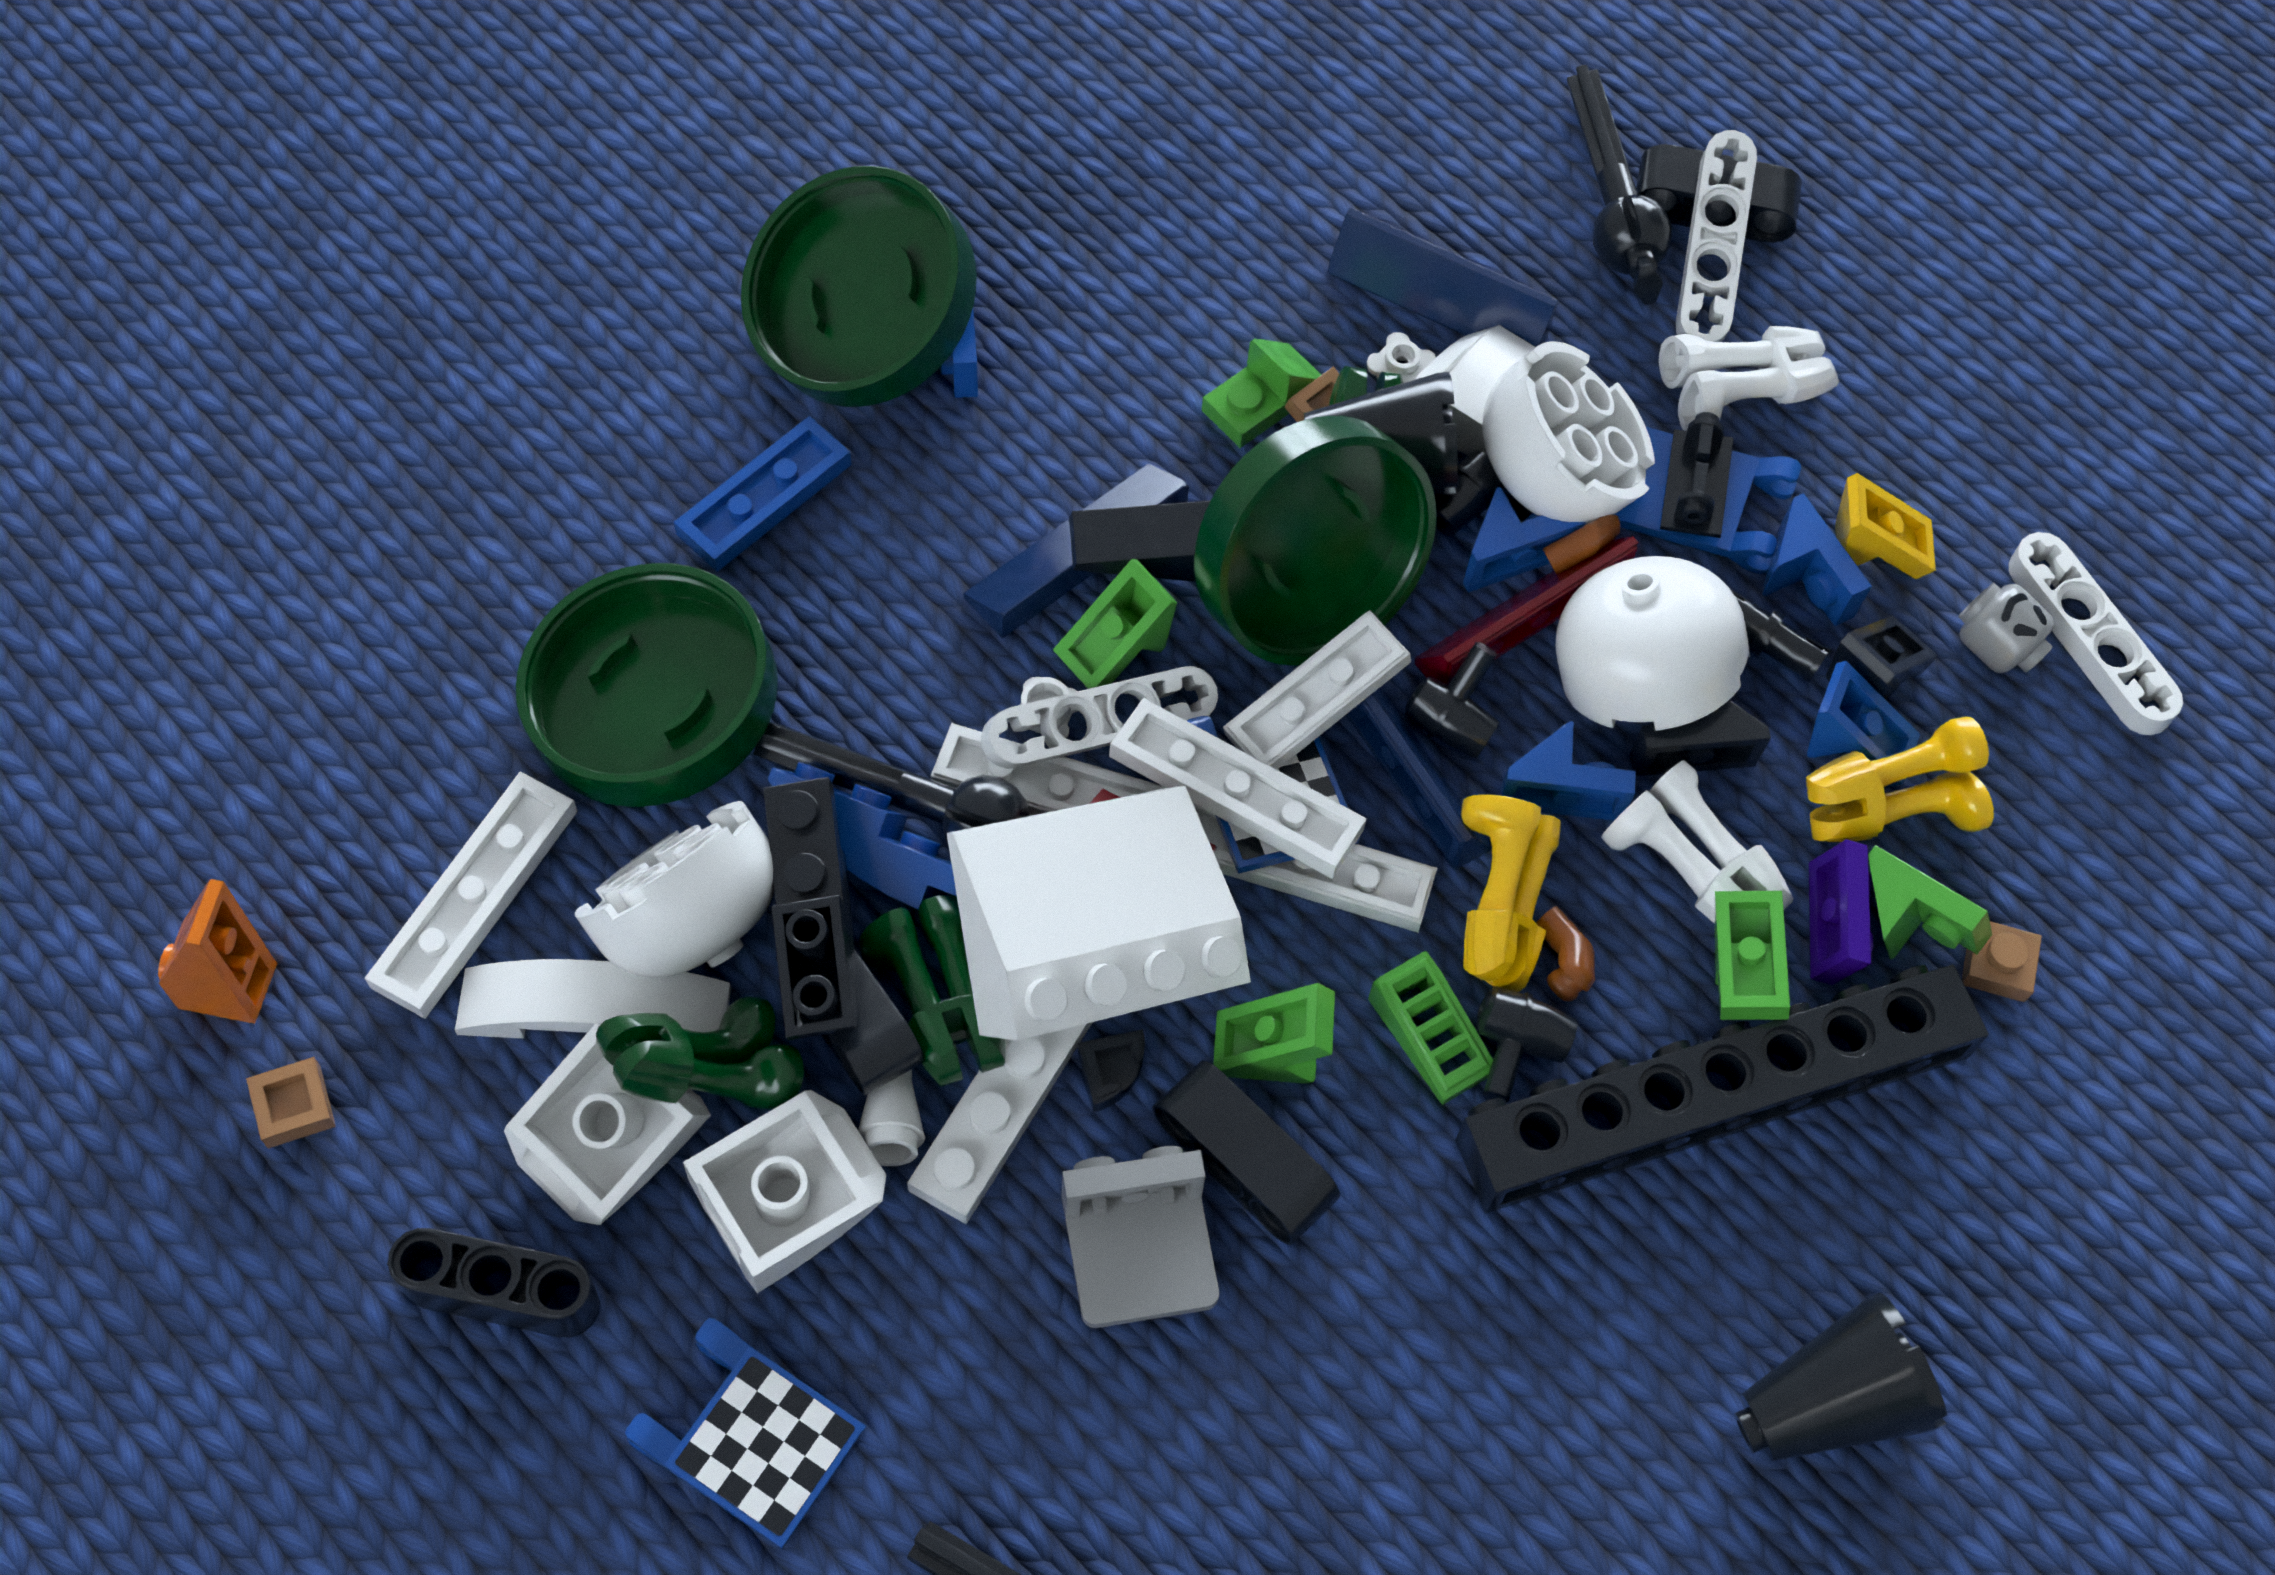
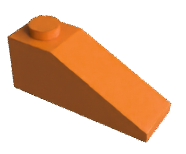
[158,879,277,1024]

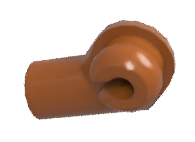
[1542,515,1620,575]
[1536,906,1595,1002]

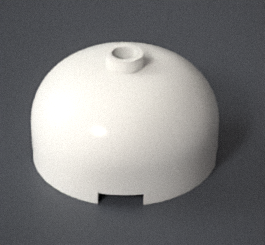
[1482,341,1655,525]
[1555,556,1750,731]
[575,801,775,978]

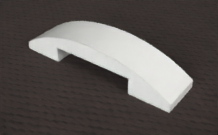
[455,959,731,1039]

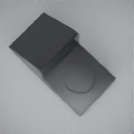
[1826,615,1938,700]
[1629,700,1771,776]

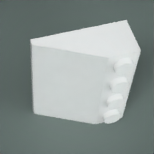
[947,786,1251,1041]

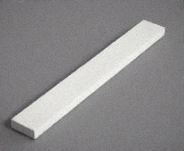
[930,723,1437,933]

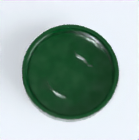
[741,166,977,407]
[1194,416,1436,666]
[516,563,778,807]

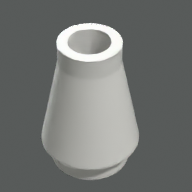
[858,1070,925,1166]

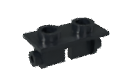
[1660,412,1734,538]

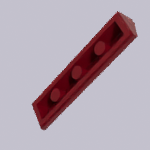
[1414,536,1639,684]

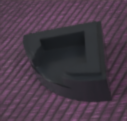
[1078,1029,1145,1112]

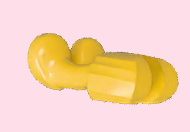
[1806,716,1994,842]
[1461,795,1561,992]

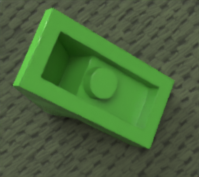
[1201,338,1321,448]
[1053,559,1177,689]
[1868,845,1992,959]
[1715,890,1790,1020]
[1213,983,1335,1084]

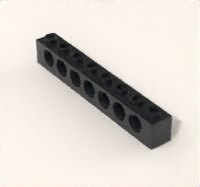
[1455,964,1989,1214]

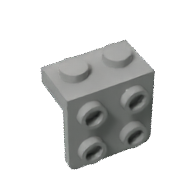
[1062,1146,1219,1328]

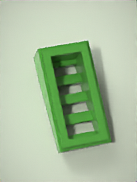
[1368,951,1493,1105]

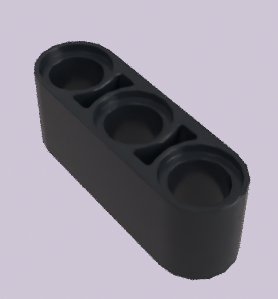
[1636,144,1802,243]
[775,949,925,1096]
[1152,1060,1340,1245]
[387,1228,600,1337]

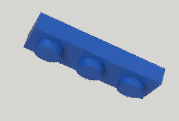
[674,416,852,572]

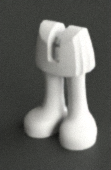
[1659,326,1839,431]
[1601,760,1794,923]

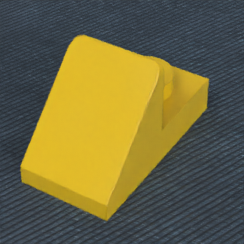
[1835,473,1936,579]

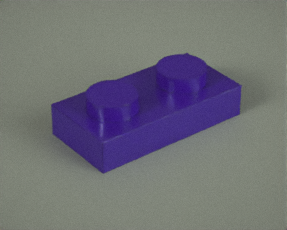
[1808,839,1873,985]

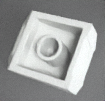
[1415,325,1535,456]
[504,1023,711,1225]
[683,1090,886,1293]

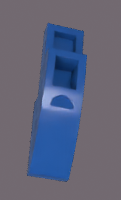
[768,762,957,909]

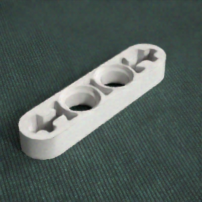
[1676,130,1757,342]
[2009,532,2183,735]
[981,666,1218,769]

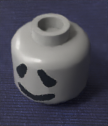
[1958,583,2054,673]

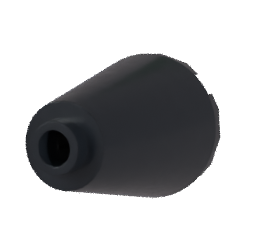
[1304,372,1458,496]
[1734,1293,1947,1461]

